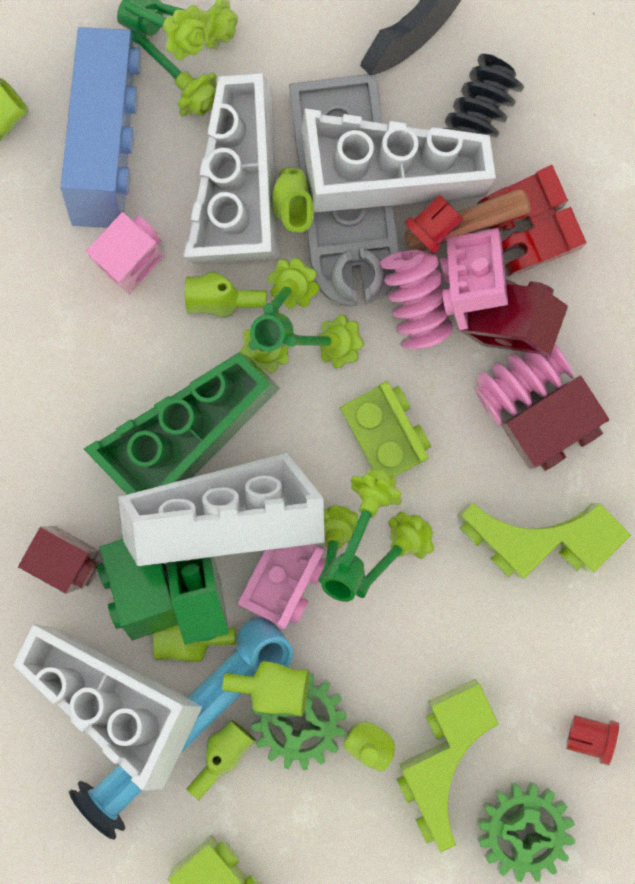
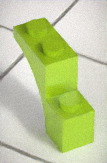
[457,503,631,579]
[396,679,499,853]

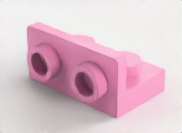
[440,228,508,330]

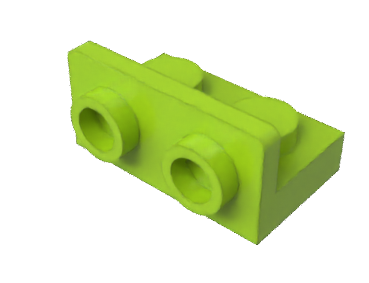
[339,381,431,477]

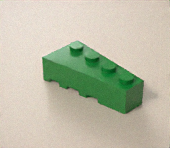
[83,352,280,495]

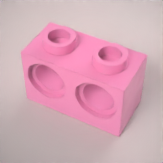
[85,212,164,294]

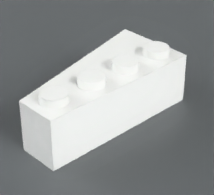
[183,73,279,264]
[301,108,496,213]
[118,453,325,566]
[13,624,203,791]

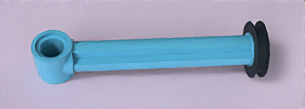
[69,617,293,840]

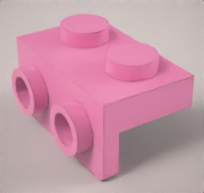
[238,544,326,630]

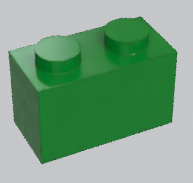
[97,538,178,641]
[167,557,229,645]

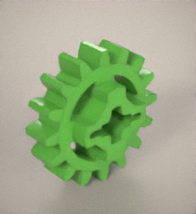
[251,672,347,770]
[477,782,575,882]

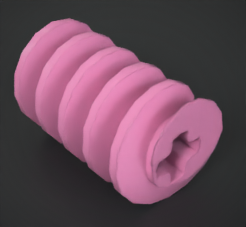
[380,250,453,349]
[474,344,574,427]

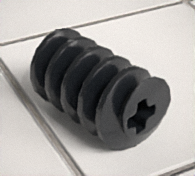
[442,53,524,138]

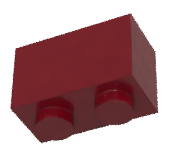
[457,279,568,356]
[501,375,610,471]
[18,526,100,594]

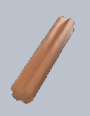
[405,190,531,251]

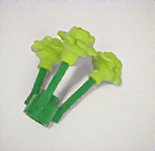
[117,0,238,117]
[240,257,365,373]
[318,469,435,602]

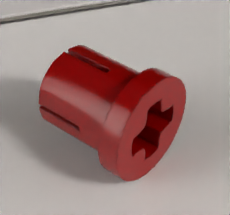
[404,194,464,254]
[566,715,619,766]

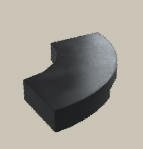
[360,0,461,75]

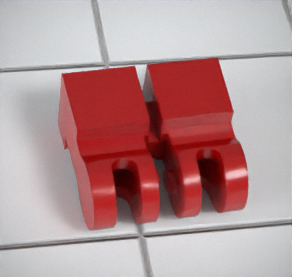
[477,164,587,276]

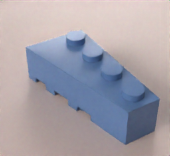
[60,27,141,228]

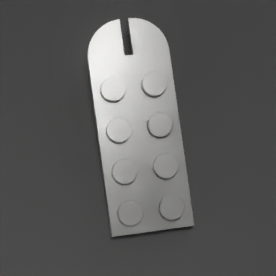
[289,74,399,306]

